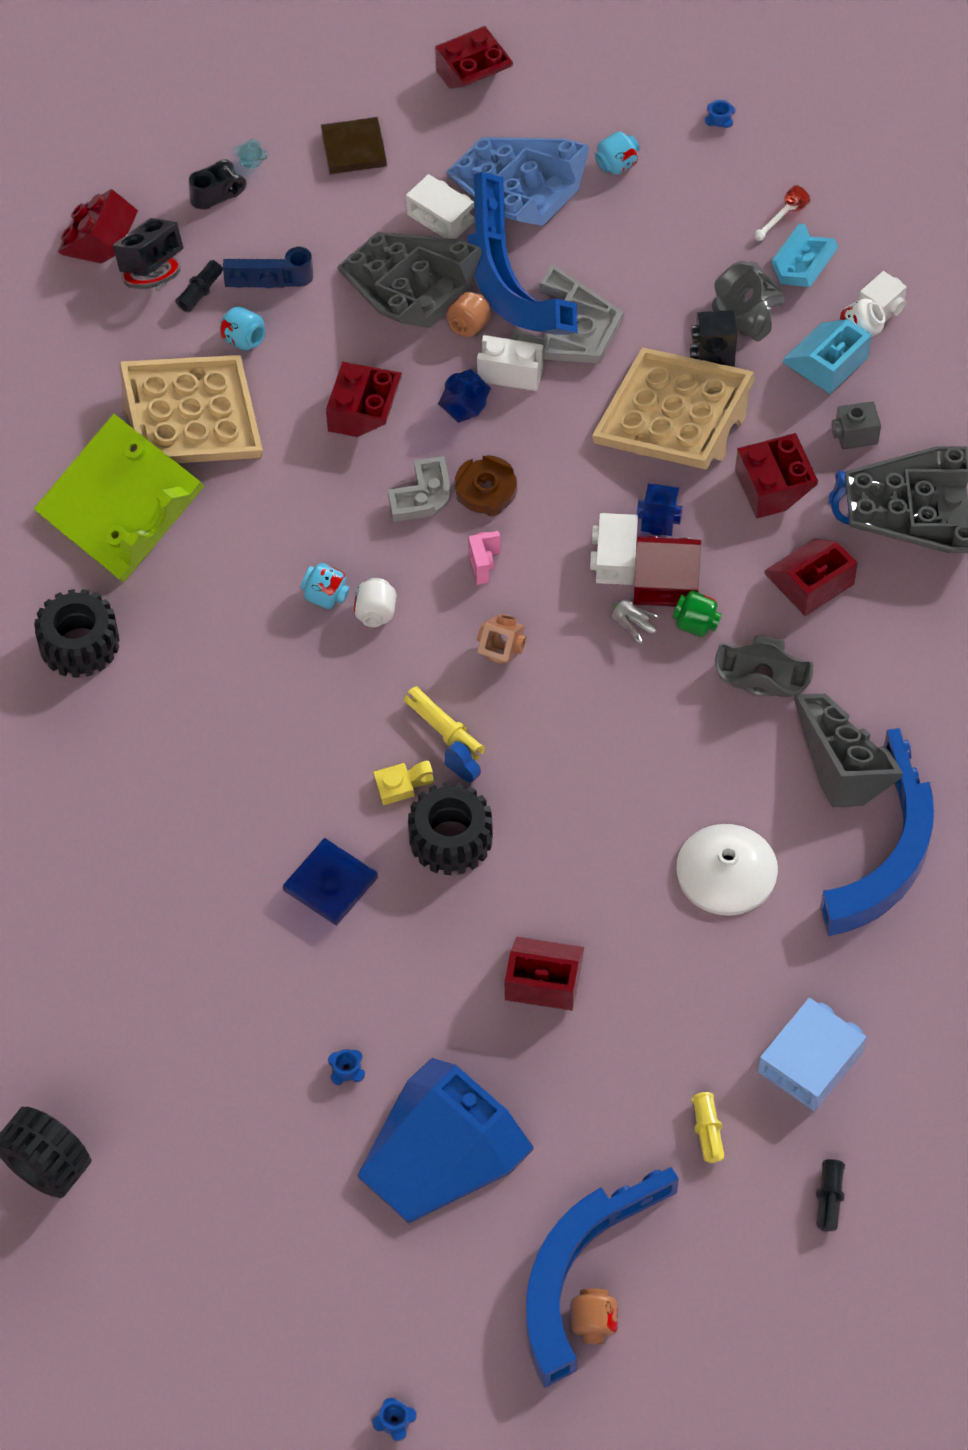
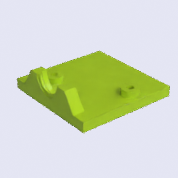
[34,414,205,583]

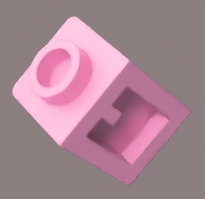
[468,531,501,585]

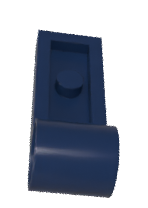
[223,247,314,288]

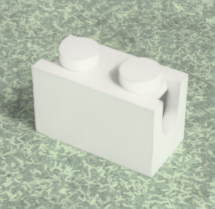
[406,174,474,239]
[477,335,543,391]
[590,513,638,585]

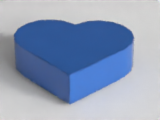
[444,741,481,783]

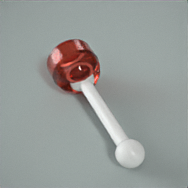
[754,185,810,241]

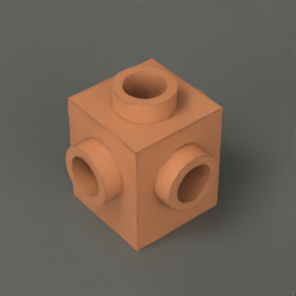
[477,614,527,663]

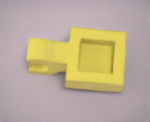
[373,761,434,805]

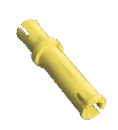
[404,686,485,761]

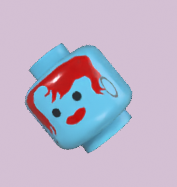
[595,131,640,175]
[220,307,265,351]
[300,563,350,610]

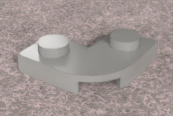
[388,456,450,522]

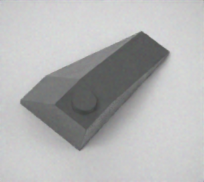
[794,693,903,808]

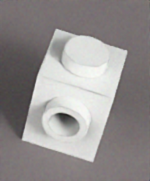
[859,271,907,323]

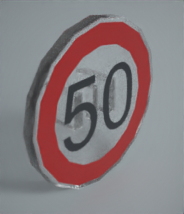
[122,257,181,291]

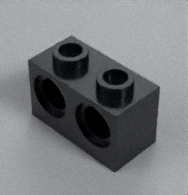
[112,218,184,277]
[690,310,737,367]

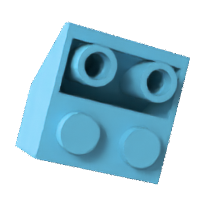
[783,319,872,394]

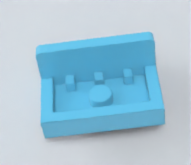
[772,224,838,287]

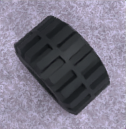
[34,589,120,678]
[408,782,493,875]
[0,1106,91,1198]

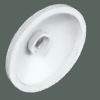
[676,824,778,916]

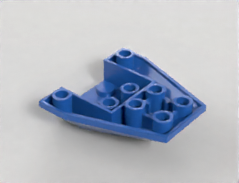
[357,1058,534,1224]

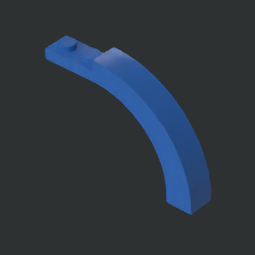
[467,172,578,335]
[820,728,934,937]
[526,1167,679,1388]

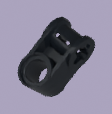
[189,159,247,210]

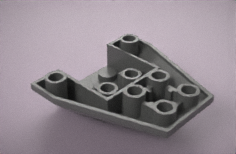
[337,232,482,328]
[845,446,968,553]

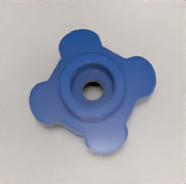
[705,100,735,128]
[328,1049,365,1085]
[373,1398,417,1441]

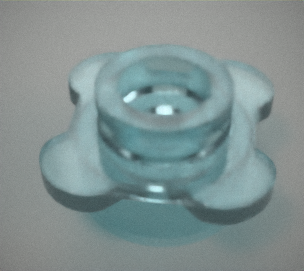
[233,139,267,169]

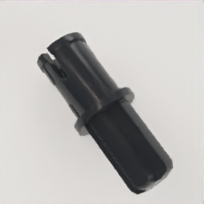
[175,260,223,313]
[816,1159,845,1232]

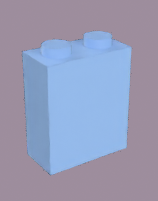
[758,997,867,1112]

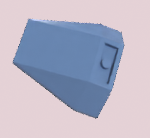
[446,137,589,226]

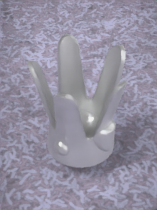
[612,599,659,644]

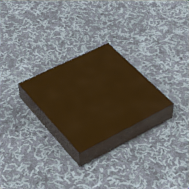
[321,117,387,174]

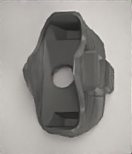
[711,261,785,341]
[715,635,814,697]

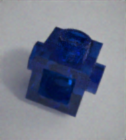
[438,369,491,423]
[636,483,683,536]

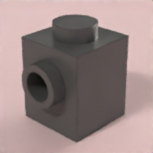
[832,401,881,450]

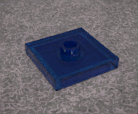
[283,837,378,926]

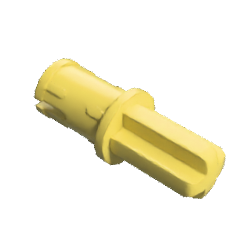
[691,1092,724,1164]

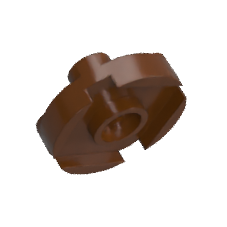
[455,455,517,516]

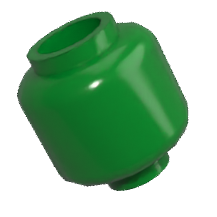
[672,591,722,637]

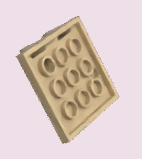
[592,347,755,470]
[119,355,263,463]

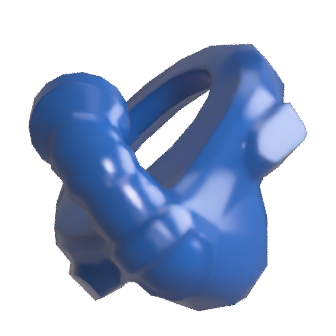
[828,471,850,525]

